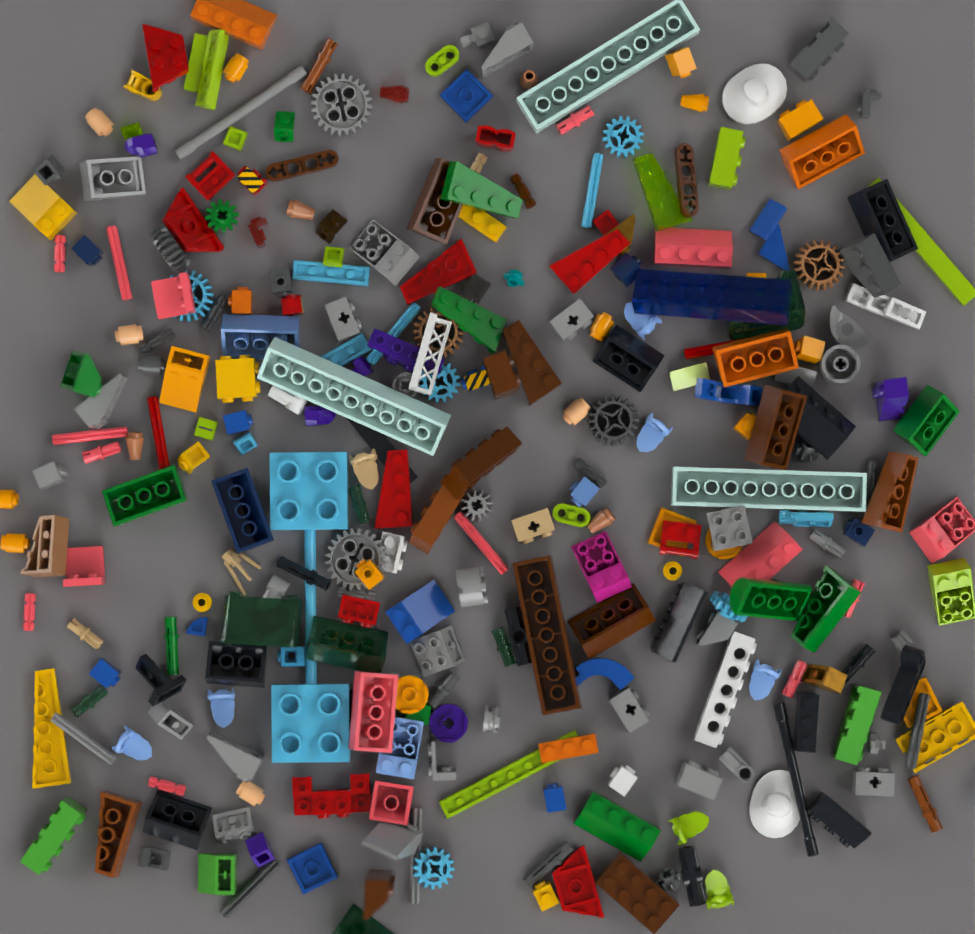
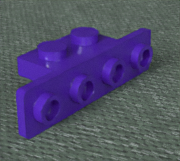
[367,329,444,376]

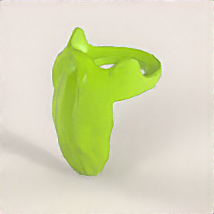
[668,811,709,845]
[705,869,734,909]

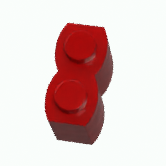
[475,125,516,152]

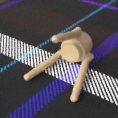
[222,547,261,596]

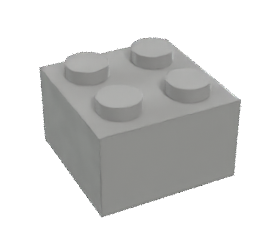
[675,759,723,800]

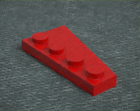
[549,229,631,294]
[400,238,477,305]
[374,449,413,529]

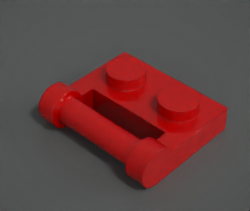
[184,151,236,201]
[659,520,702,559]

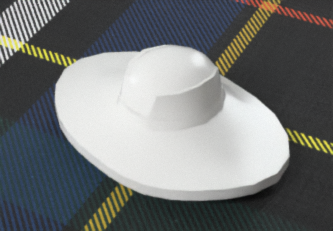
[722,64,787,124]
[749,770,805,838]

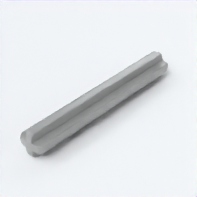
[51,713,117,765]

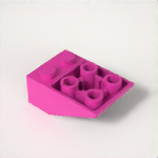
[571,531,632,603]

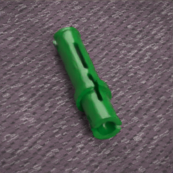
[164,617,179,675]

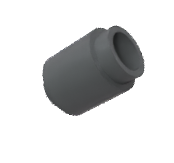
[137,355,166,375]

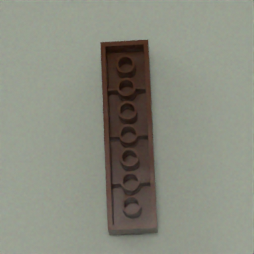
[512,555,582,716]

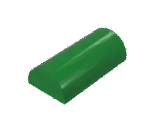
[102,465,188,527]
[730,577,812,621]

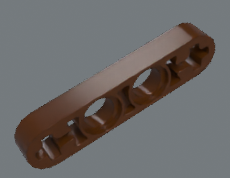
[674,143,699,218]
[265,150,339,182]

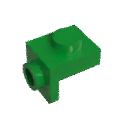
[274,111,295,142]

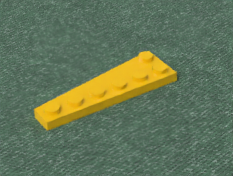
[32,668,72,789]

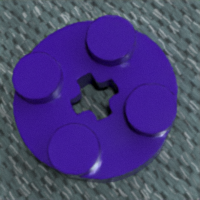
[429,704,468,743]

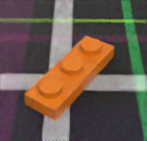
[538,733,599,763]

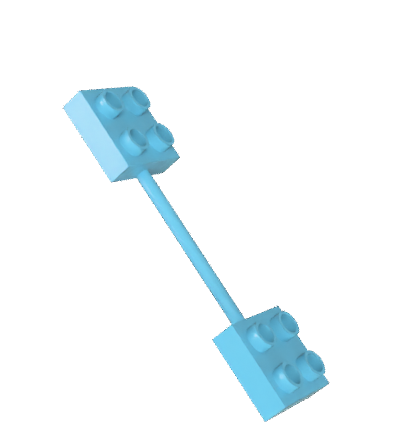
[270,452,351,763]

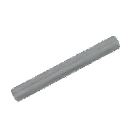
[409,808,423,904]

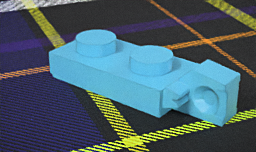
[778,510,833,527]

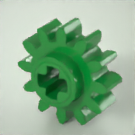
[205,199,239,234]

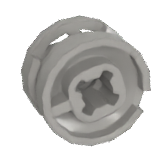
[392,372,419,398]
[483,705,501,733]

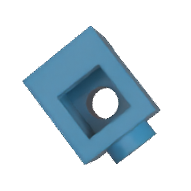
[277,646,305,667]

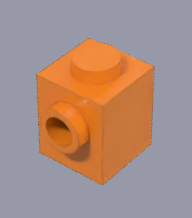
[228,287,253,315]

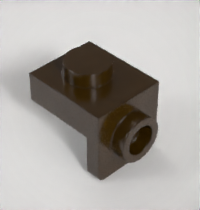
[315,209,348,244]

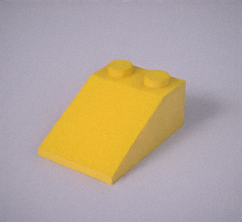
[9,174,77,241]

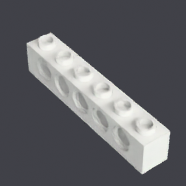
[693,631,757,748]

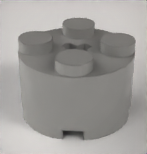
[819,345,860,385]
[456,566,489,607]

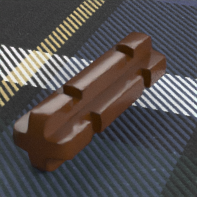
[510,173,536,209]

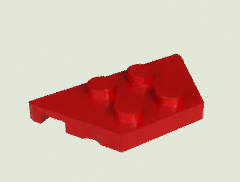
[142,24,189,92]
[162,188,225,252]
[552,845,605,918]

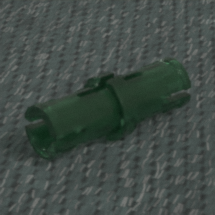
[348,484,371,525]
[491,627,516,667]
[70,685,108,718]

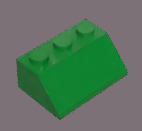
[893,385,960,457]

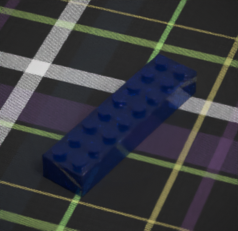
[632,269,793,325]

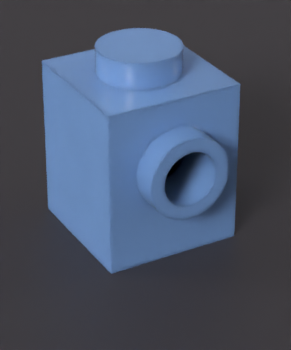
[569,476,600,507]

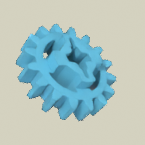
[602,116,644,158]
[419,363,460,403]
[709,591,748,622]
[412,846,455,890]

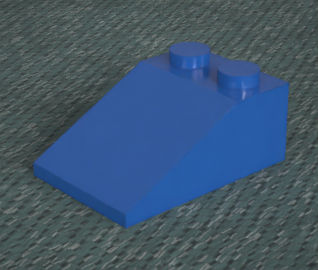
[386,580,455,644]

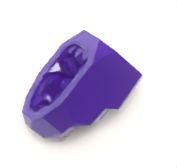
[124,133,158,158]
[304,405,336,426]

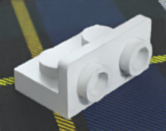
[379,531,408,574]

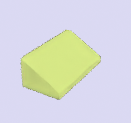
[669,362,710,391]

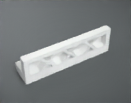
[409,312,452,396]

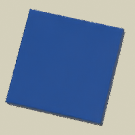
[440,69,494,123]
[287,842,338,895]

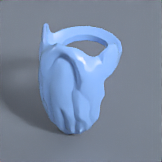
[624,302,662,340]
[636,413,673,452]
[749,659,782,701]
[207,688,235,728]
[112,726,152,760]

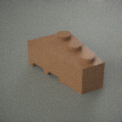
[21,515,69,578]

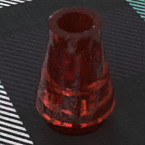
[380,85,409,104]

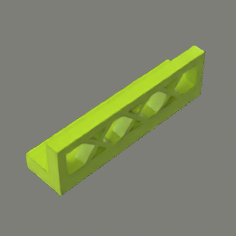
[195,29,229,110]

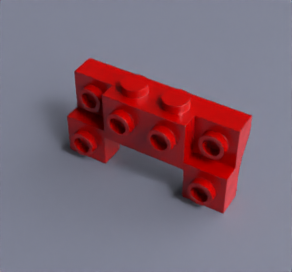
[292,773,372,818]

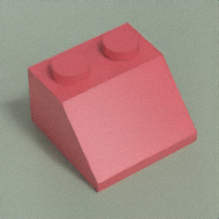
[369,781,414,825]

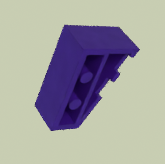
[872,377,909,421]

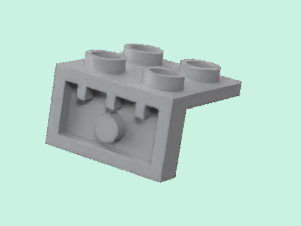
[707,506,753,551]
[410,625,465,677]
[428,739,457,781]

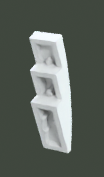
[844,283,926,330]

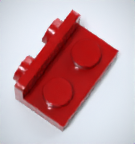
[338,594,380,628]

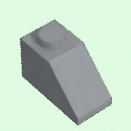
[147,701,194,740]

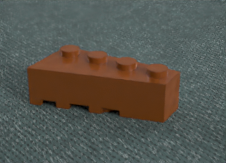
[862,451,919,533]

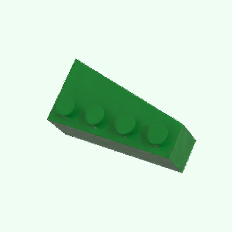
[440,161,523,218]
[791,565,861,653]

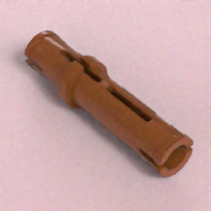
[300,38,338,94]
[907,775,943,833]

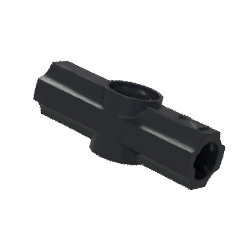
[504,606,532,666]
[678,845,706,907]

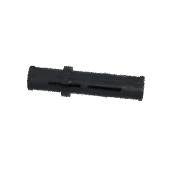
[276,556,331,591]
[835,643,876,694]

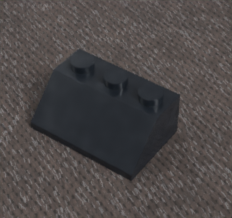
[593,324,665,392]
[205,641,267,688]
[142,790,212,850]
[808,792,872,849]

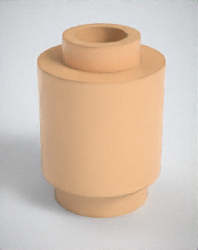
[85,108,114,136]
[115,324,144,346]
[562,398,591,425]
[236,781,266,807]

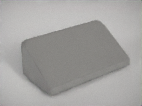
[774,367,817,387]

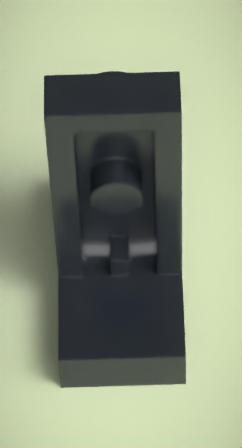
[135,654,187,707]

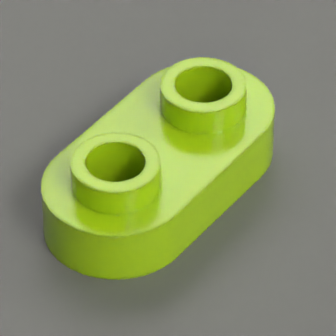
[425,45,460,77]
[552,503,590,527]

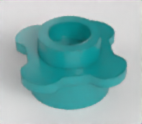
[503,269,525,287]

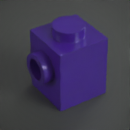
[245,832,275,868]

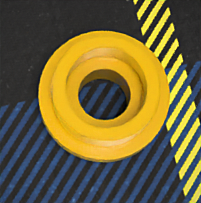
[663,561,682,580]
[193,593,212,612]

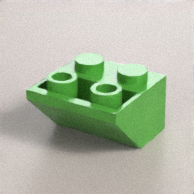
[198,853,237,895]

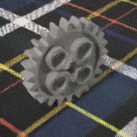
[311,74,373,137]
[325,528,388,590]

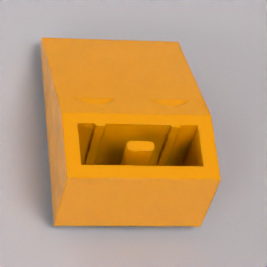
[159,346,211,413]

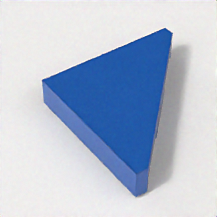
[758,224,790,273]

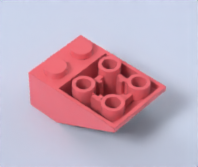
[909,497,975,564]

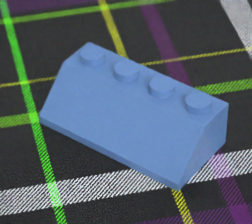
[221,314,300,359]

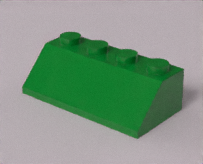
[60,350,102,398]
[574,790,661,862]

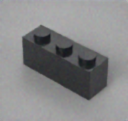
[793,692,820,753]

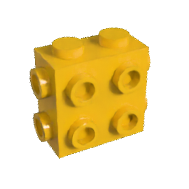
[215,355,261,403]

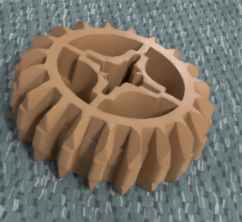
[793,239,845,291]
[413,307,465,358]

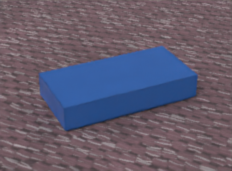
[749,199,787,241]

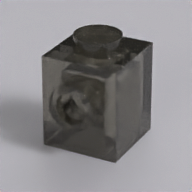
[462,274,491,305]

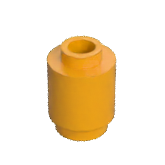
[223,53,249,83]
[589,312,614,342]
[0,489,19,509]
[1,533,30,553]

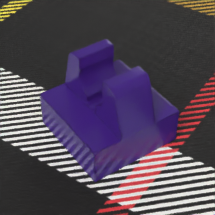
[351,356,374,377]

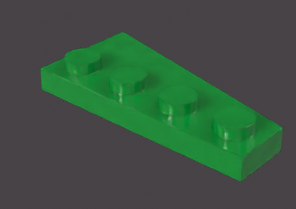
[431,286,507,354]

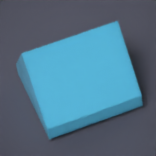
[233,431,258,455]

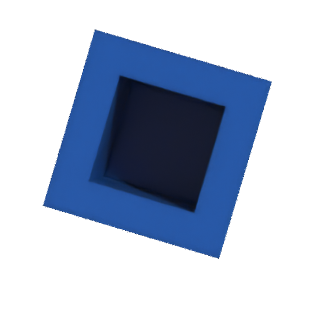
[223,410,254,435]
[89,658,122,688]
[543,783,567,813]

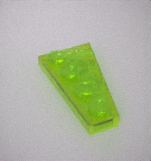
[633,153,693,232]

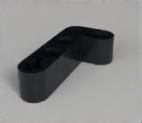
[881,645,926,725]

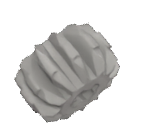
[461,489,493,521]

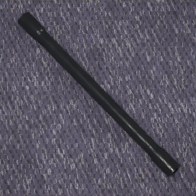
[773,702,819,857]

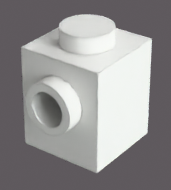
[608,765,638,797]

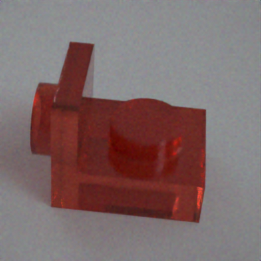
[248,217,268,248]

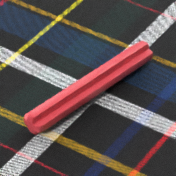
[106,225,132,300]
[52,426,128,445]
[454,511,508,574]

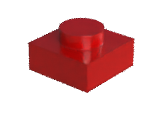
[592,210,619,236]

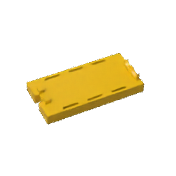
[895,701,975,773]

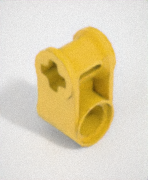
[123,70,162,101]

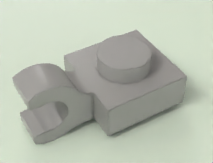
[460,22,495,48]
[868,733,885,754]

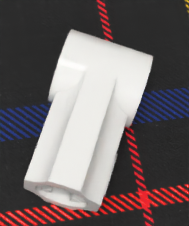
[268,385,308,415]

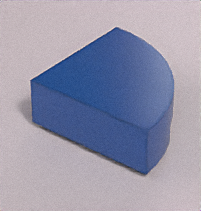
[186,617,208,636]

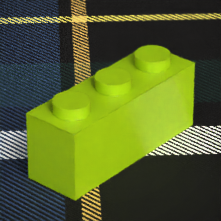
[708,127,746,190]

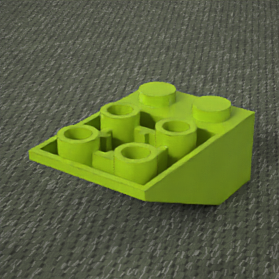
[927,558,975,626]

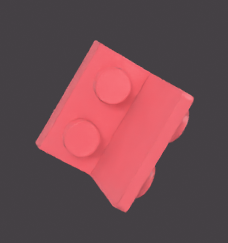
[151,272,196,319]
[63,546,105,587]

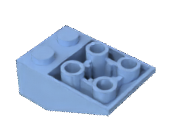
[376,717,424,779]

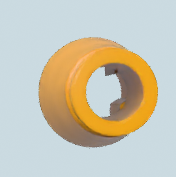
[681,94,709,113]

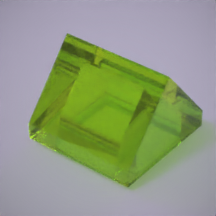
[120,122,143,141]

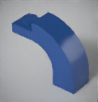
[695,378,762,407]
[575,658,635,690]

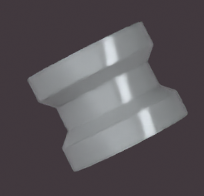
[890,630,914,653]

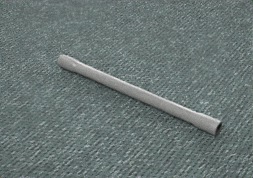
[175,65,307,160]

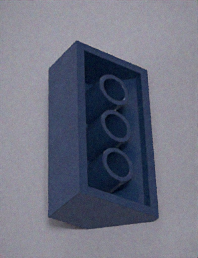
[211,467,274,554]

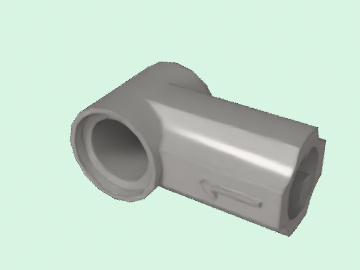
[257,574,291,615]
[718,747,754,782]

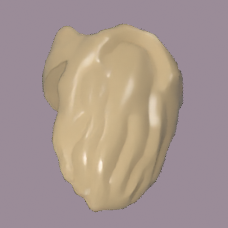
[349,448,379,489]

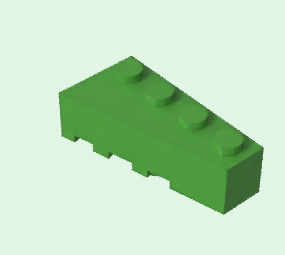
[832,683,882,765]
[20,796,87,875]

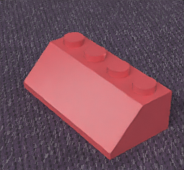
[653,227,733,269]
[718,521,803,588]
[348,671,398,753]

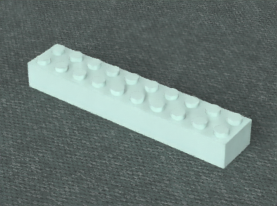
[516,0,700,134]
[257,337,451,456]
[671,467,867,512]

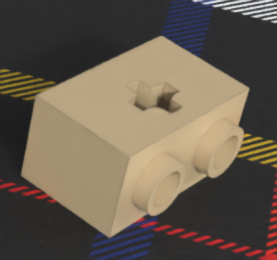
[511,508,555,544]

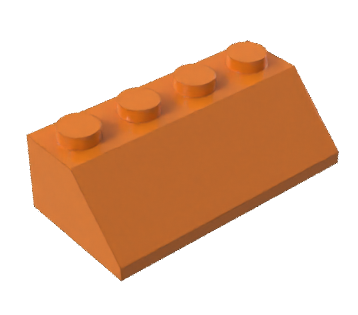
[190,0,278,50]
[779,114,865,189]
[712,328,799,387]

